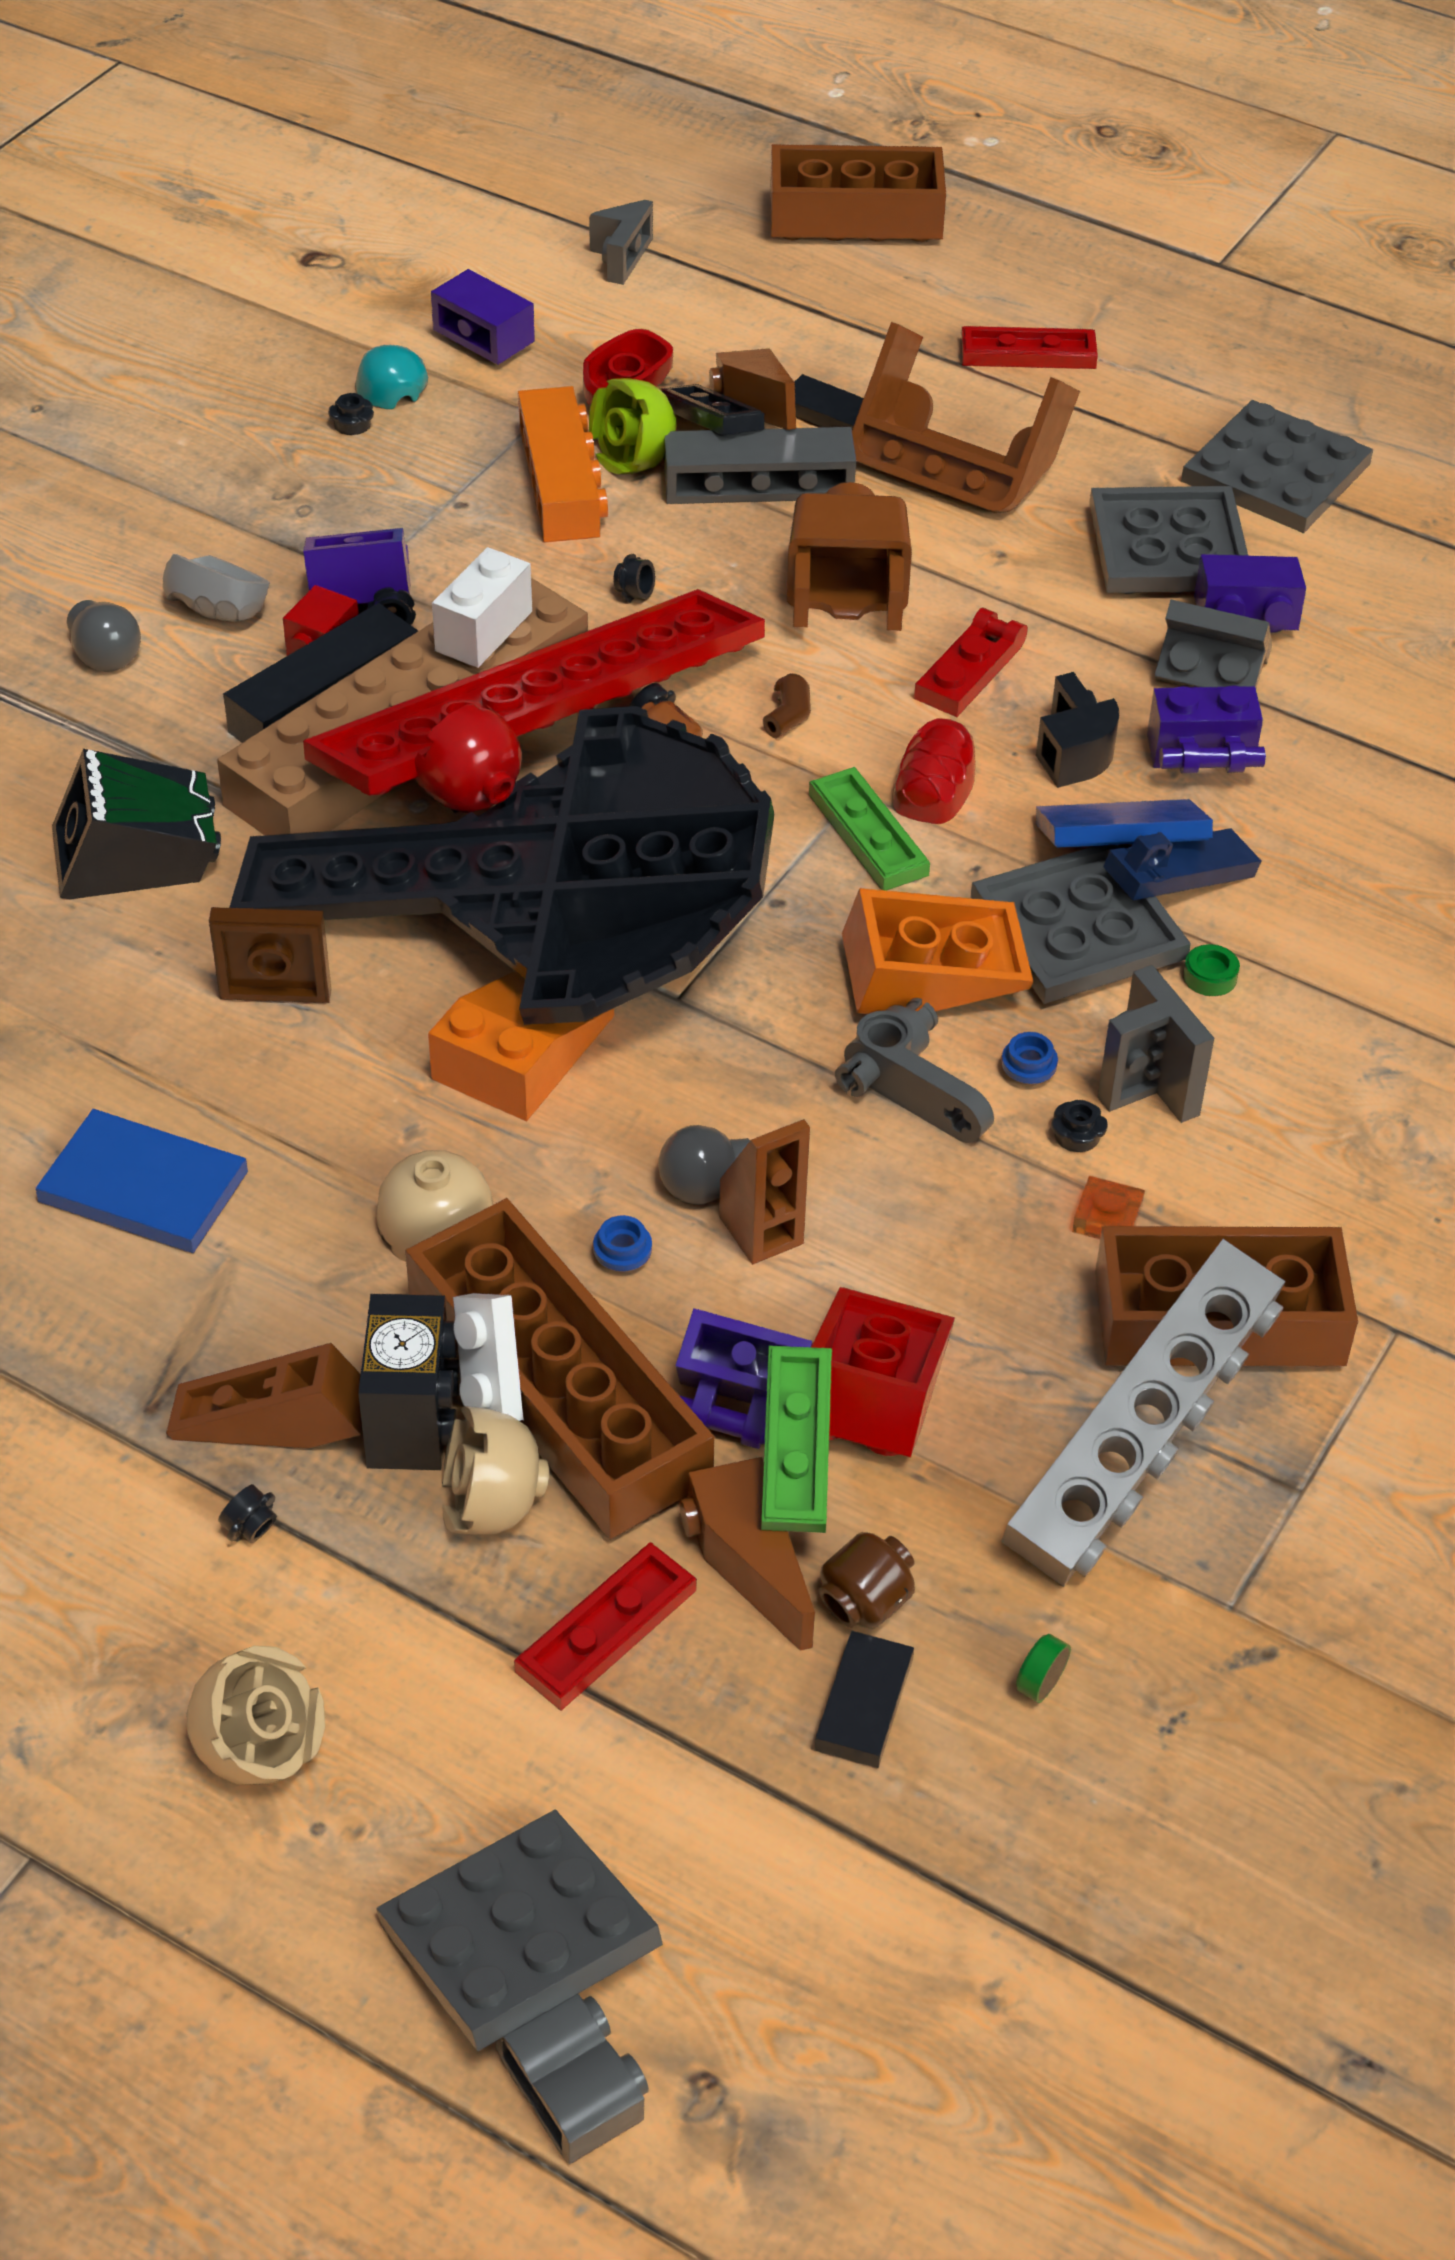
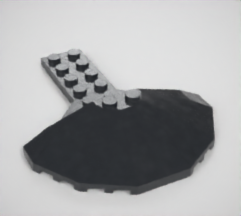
[229,706,775,1025]

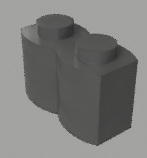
[495,1994,649,2165]

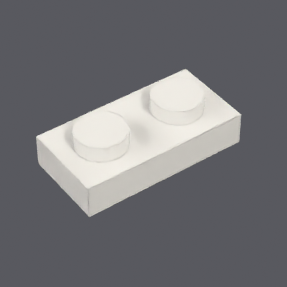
[453,1293,523,1421]

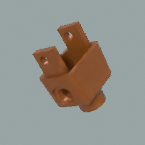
[787,482,912,631]

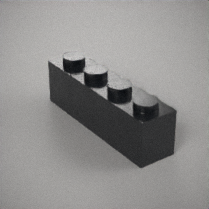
[223,603,418,743]

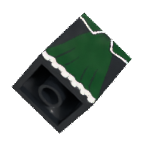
[52,748,221,899]

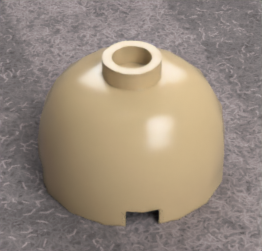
[377,1150,493,1262]
[442,1406,549,1535]
[186,1646,325,1785]

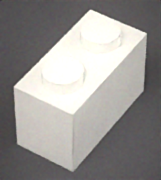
[432,547,532,668]

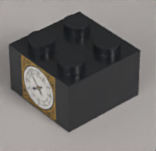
[358,1294,461,1470]

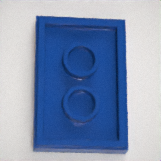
[1036,799,1213,848]
[35,1109,248,1253]

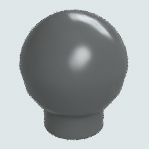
[67,600,141,672]
[658,1125,750,1205]

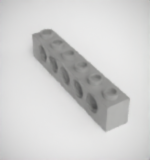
[1001,1239,1285,1587]

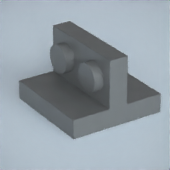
[1154,599,1272,689]
[1097,965,1215,1123]

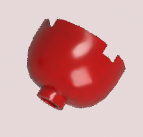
[415,704,522,813]

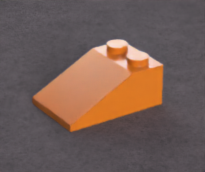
[842,888,1033,1014]
[428,971,614,1122]

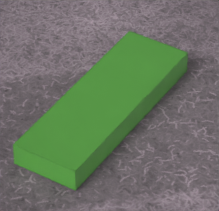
[809,767,930,891]
[761,1346,832,1533]

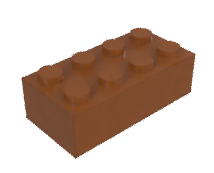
[770,144,946,242]
[1095,1226,1358,1366]

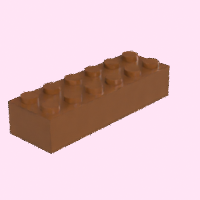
[405,1198,715,1540]

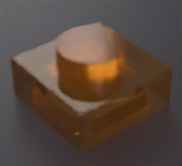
[1072,1176,1145,1239]

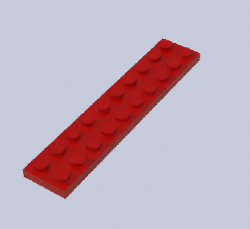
[303,589,765,796]

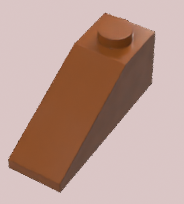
[709,348,796,430]
[719,1119,810,1265]
[166,1343,362,1448]
[679,1457,815,1651]

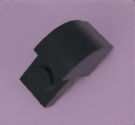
[1036,672,1119,788]

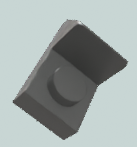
[589,200,653,285]

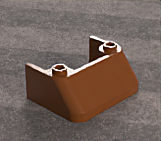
[852,322,1080,513]

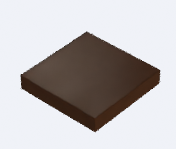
[209,907,332,1003]

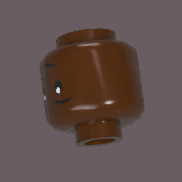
[818,1532,915,1629]

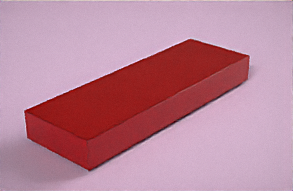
[961,326,1098,369]
[514,1542,697,1711]

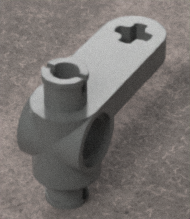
[835,998,994,1143]

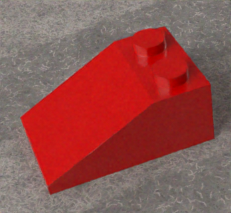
[811,1287,955,1458]

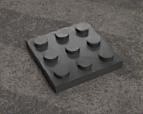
[1181,400,1373,533]
[1089,486,1248,594]
[970,845,1191,1004]
[376,1809,663,2051]

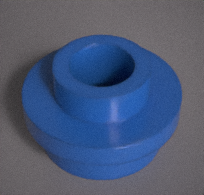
[1001,1032,1058,1084]
[593,1215,652,1271]

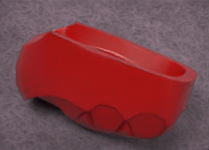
[583,329,674,406]
[892,718,976,824]

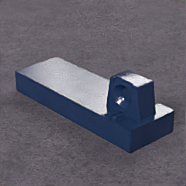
[1103,828,1262,900]

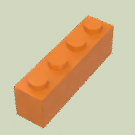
[518,386,608,543]

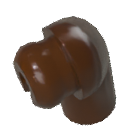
[763,673,811,738]

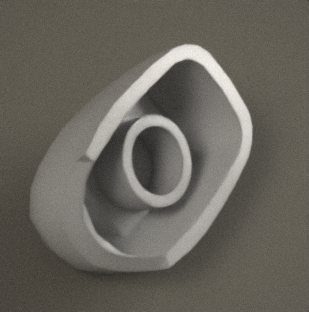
[163,554,270,622]

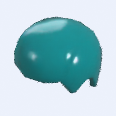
[355,345,429,409]

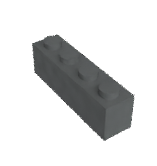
[664,427,856,504]

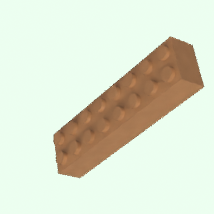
[217,578,588,835]

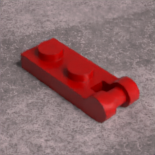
[914,607,1028,717]

